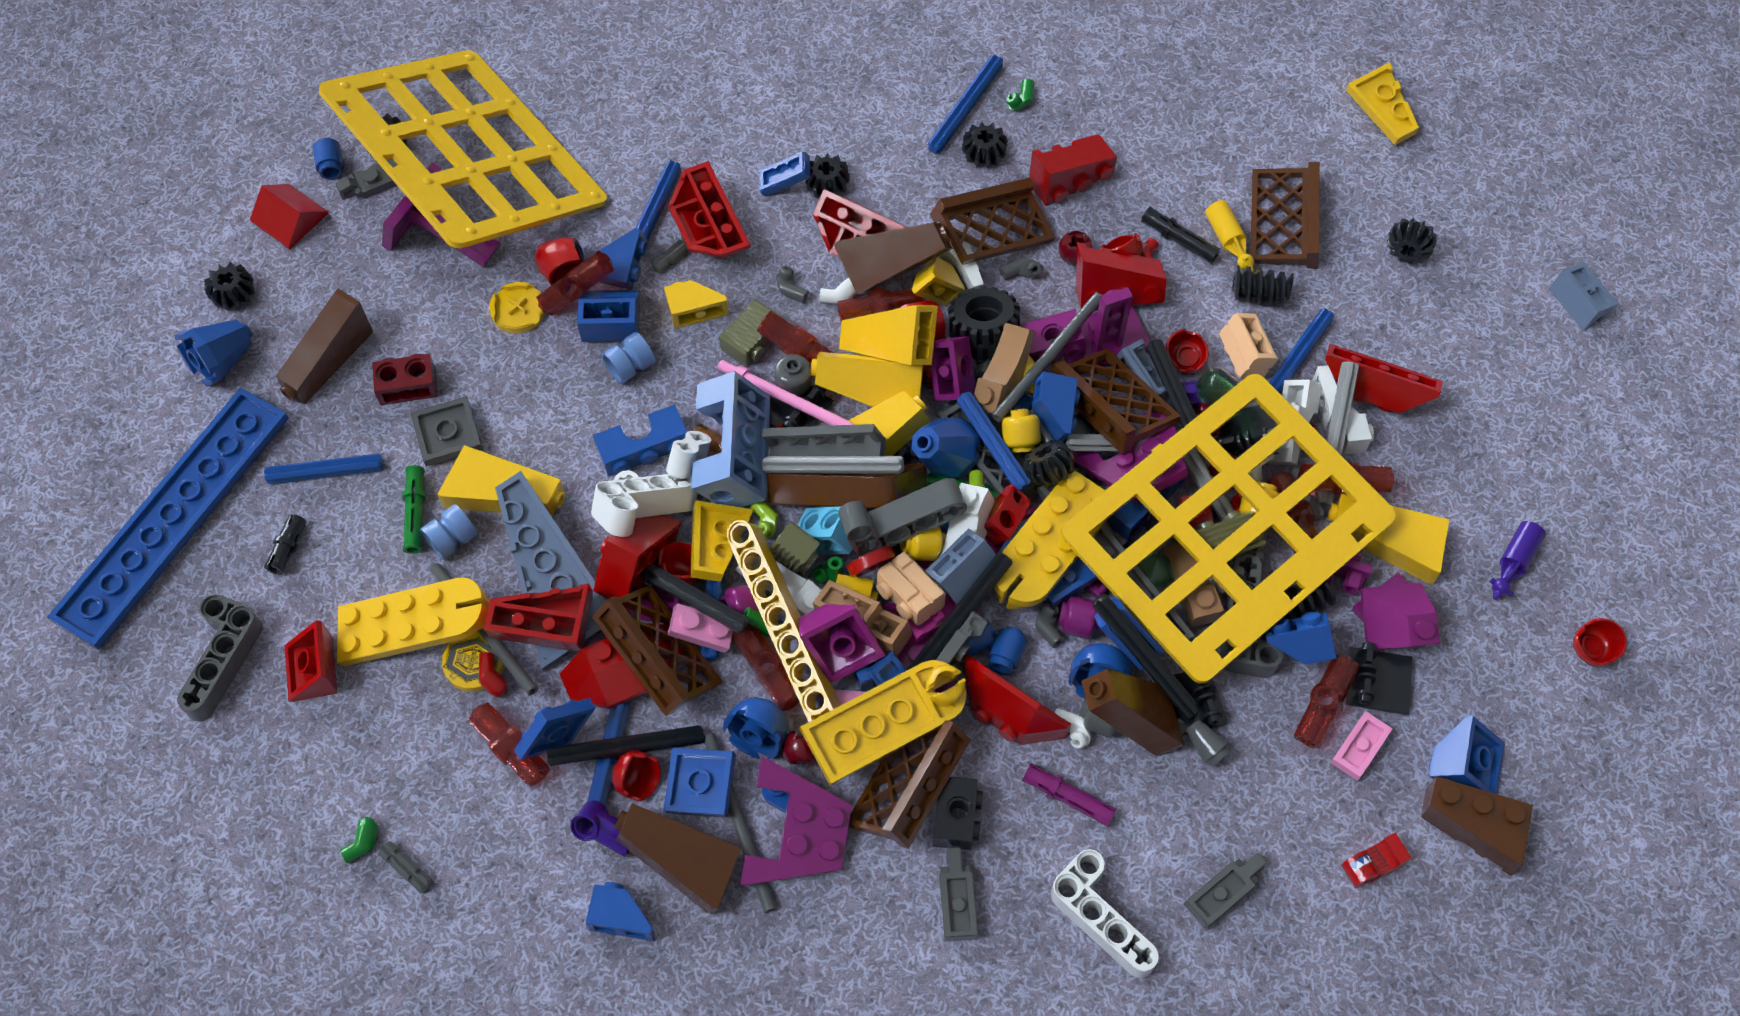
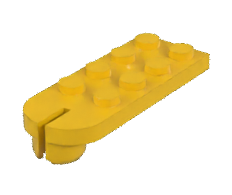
[994,471,1110,609]
[337,577,490,666]
[800,660,966,786]

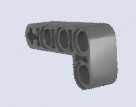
[838,478,967,557]
[1220,553,1283,678]
[177,594,262,722]

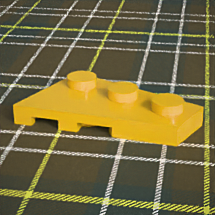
[1346,62,1419,145]
[691,500,754,582]

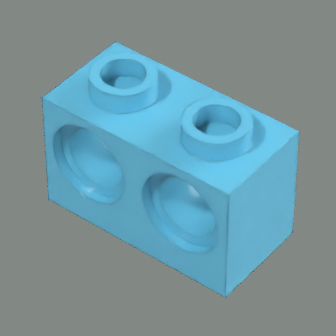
[798,506,853,554]

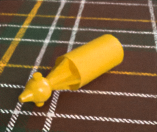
[1205,200,1254,274]

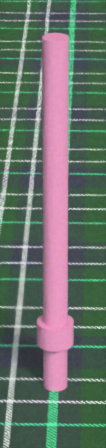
[718,360,855,426]

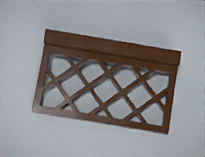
[1250,162,1320,269]
[930,177,1056,265]
[1052,348,1181,455]
[592,585,723,716]
[848,720,971,849]

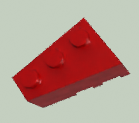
[1029,134,1117,206]
[1076,242,1167,308]
[593,515,681,599]
[484,583,593,652]

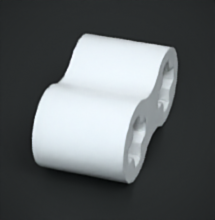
[666,431,711,479]

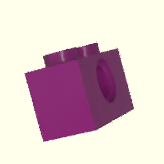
[1020,309,1086,363]
[930,336,976,401]

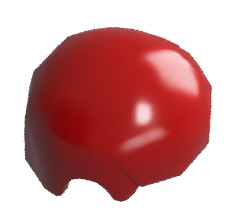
[1100,233,1143,256]
[1165,329,1209,374]
[657,541,699,585]
[1573,618,1627,667]
[612,751,661,801]

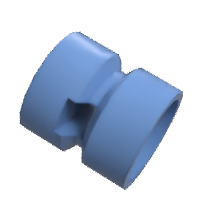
[601,332,656,384]
[420,504,478,560]

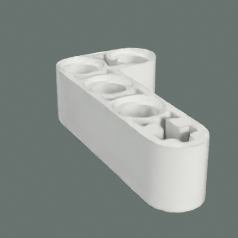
[591,474,698,537]
[1051,849,1159,978]

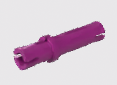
[1022,763,1116,827]

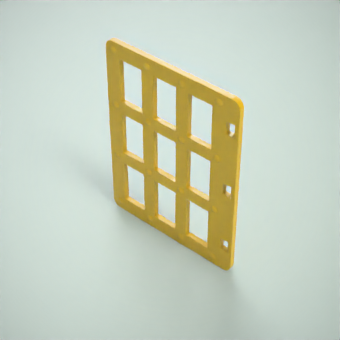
[319,50,607,249]
[1061,374,1396,683]

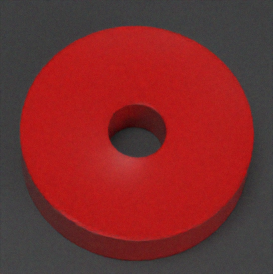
[846,546,896,578]

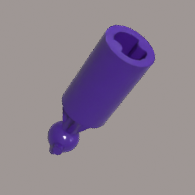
[1490,521,1546,600]

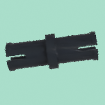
[264,514,306,575]

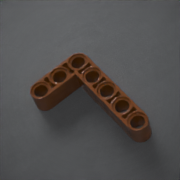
[767,464,927,508]

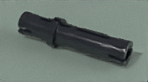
[1141,206,1221,264]

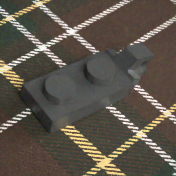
[336,159,397,200]
[936,611,989,688]
[939,848,978,941]
[1184,853,1267,929]

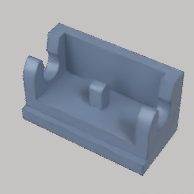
[1549,262,1619,331]
[1117,339,1167,402]
[925,528,996,604]

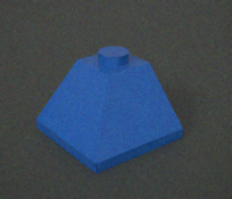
[1429,716,1505,794]

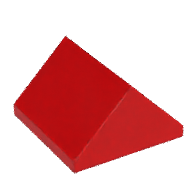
[250,184,329,249]
[284,620,338,702]

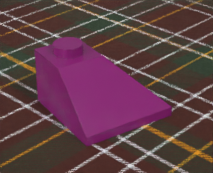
[1360,583,1440,649]
[798,604,885,684]

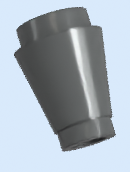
[1185,719,1231,767]

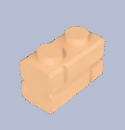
[1219,313,1278,380]
[876,552,946,626]

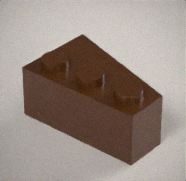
[1421,776,1533,876]

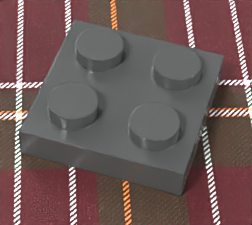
[411,396,483,467]

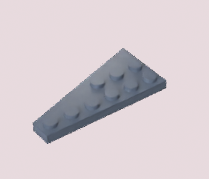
[495,471,607,671]

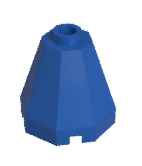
[174,320,252,385]
[912,418,980,478]

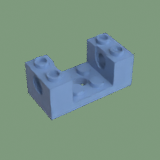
[691,371,770,507]

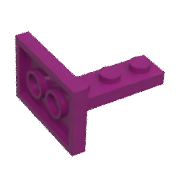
[382,162,500,267]
[1054,287,1150,375]

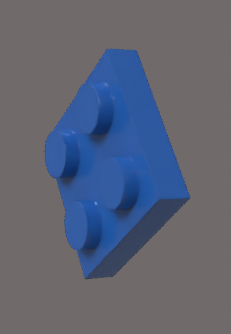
[514,698,596,760]
[663,748,736,817]

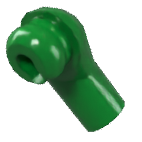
[1006,79,1035,111]
[812,556,843,584]
[743,607,770,637]
[340,817,379,864]

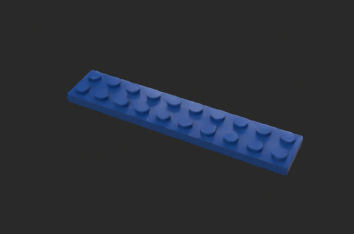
[47,388,289,650]

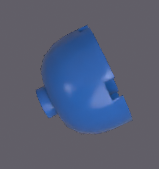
[1068,643,1132,698]
[723,697,788,759]

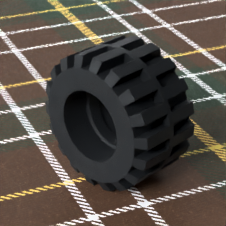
[948,286,1020,361]

